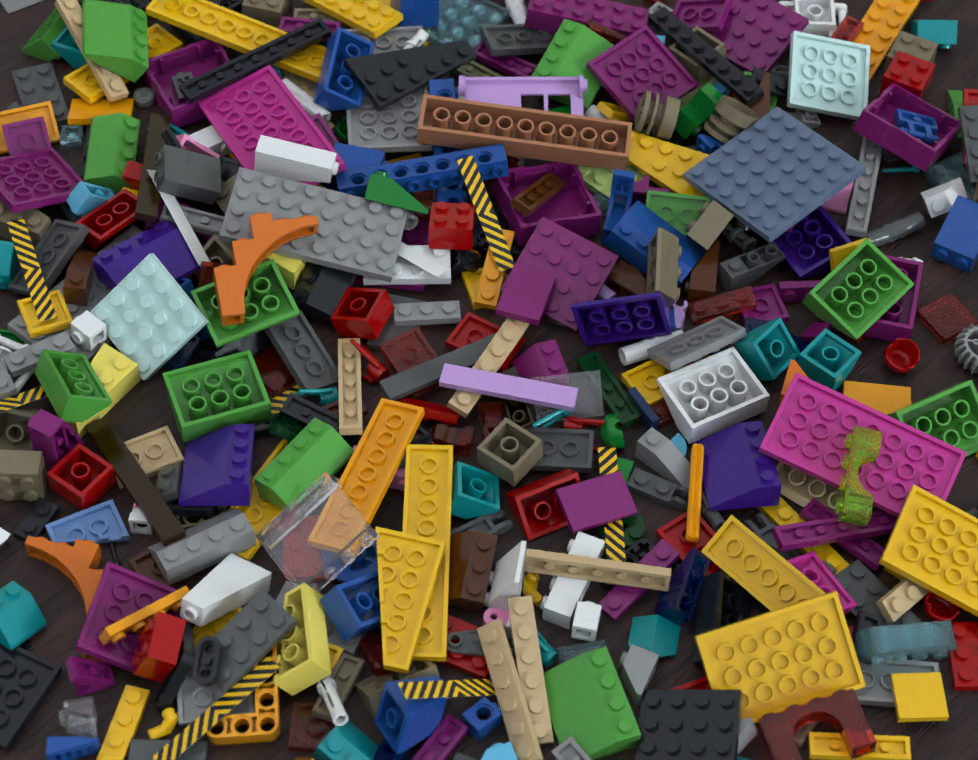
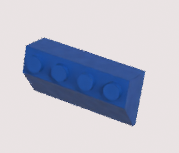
[313,27,375,111]

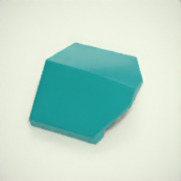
[627,614,681,658]

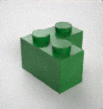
[674,82,723,139]

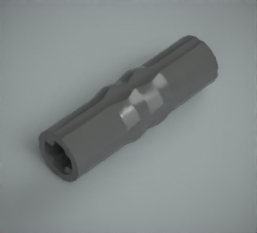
[861,212,925,247]

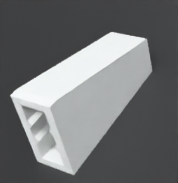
[254,135,339,183]
[180,553,272,627]

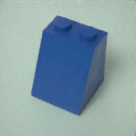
[390,0,440,28]
[325,142,388,191]
[930,195,978,273]
[374,675,449,755]

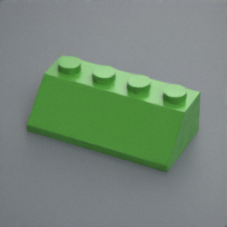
[21,8,66,62]
[83,113,140,195]
[35,349,112,423]
[254,418,354,516]

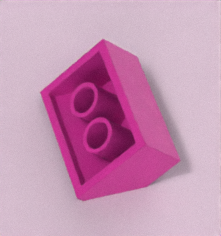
[787,551,857,616]

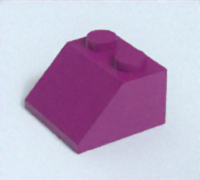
[512,339,569,386]

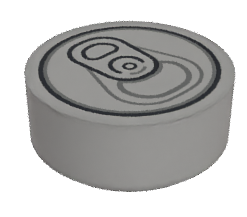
[134,88,155,107]

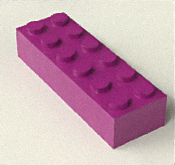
[524,0,649,45]

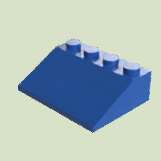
[603,200,706,287]

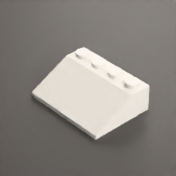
[656,346,770,444]

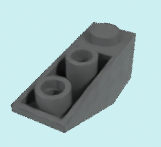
[717,242,786,295]

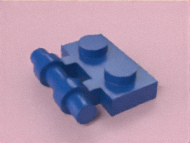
[894,108,939,144]

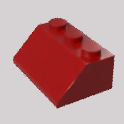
[75,189,139,251]
[505,468,581,541]

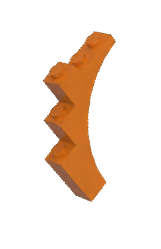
[213,212,319,326]
[24,536,107,663]

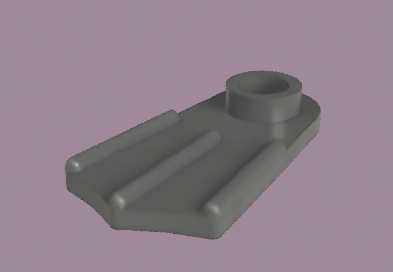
[447,630,485,657]

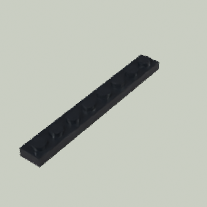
[648,7,764,106]
[179,18,332,104]

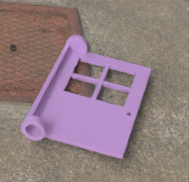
[459,75,588,116]

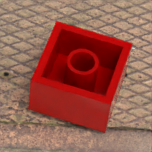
[880,51,936,99]
[429,202,475,250]
[330,287,395,340]
[47,443,117,511]
[132,611,187,683]

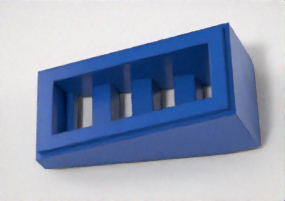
[46,736,101,760]

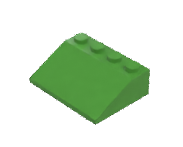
[82,0,149,83]
[531,19,614,110]
[802,238,914,341]
[190,259,300,348]
[162,350,271,443]
[886,379,978,457]
[544,647,641,760]

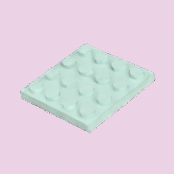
[787,31,870,120]
[90,253,209,381]

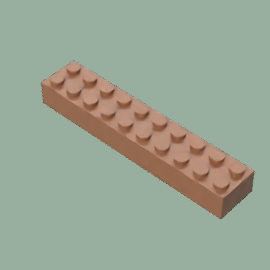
[417,94,632,171]

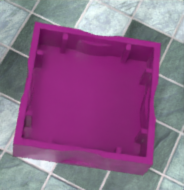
[142,39,232,128]
[853,82,961,172]
[492,162,602,246]

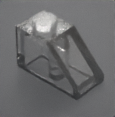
[58,696,98,738]

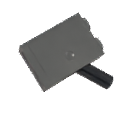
[154,129,221,205]

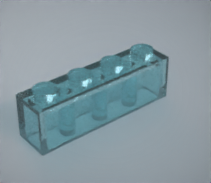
[855,620,957,665]

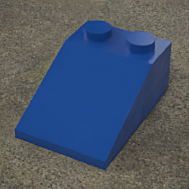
[320,571,381,642]

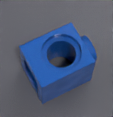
[462,697,501,742]

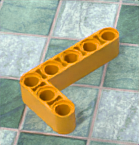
[206,643,280,745]

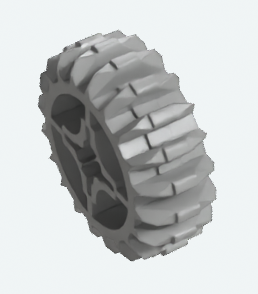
[954,324,978,375]

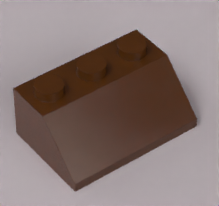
[448,531,498,612]

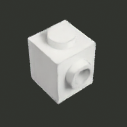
[71,311,107,351]
[571,601,602,642]

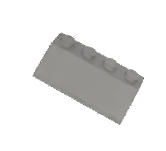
[148,508,256,585]

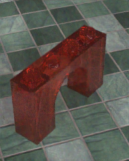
[758,689,876,760]

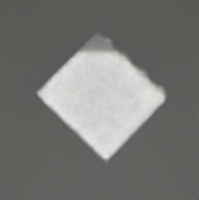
[256,471,380,593]

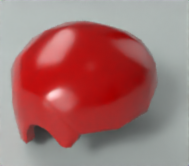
[883,338,920,373]
[923,591,960,623]

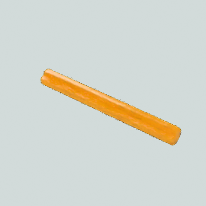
[686,443,704,543]

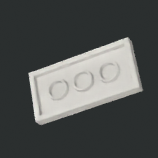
[363,245,451,285]

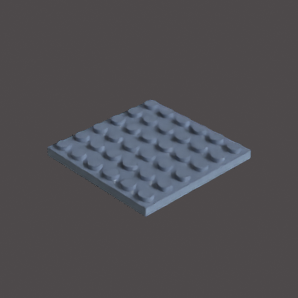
[683,106,866,243]

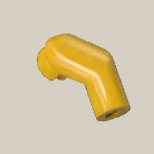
[522,572,543,607]
[147,707,178,740]

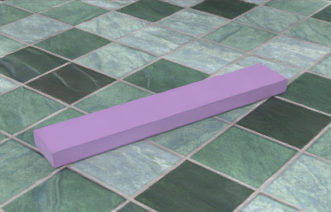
[439,363,578,412]

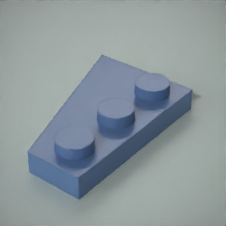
[45,499,130,546]

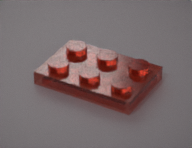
[379,326,442,399]

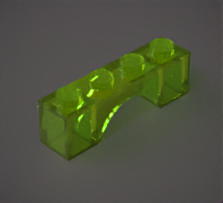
[835,426,883,526]

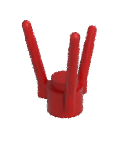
[350,339,389,384]
[563,415,619,453]

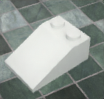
[484,541,527,611]

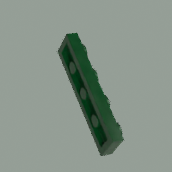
[576,351,641,429]

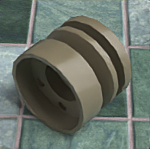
[634,90,681,141]
[704,95,760,144]

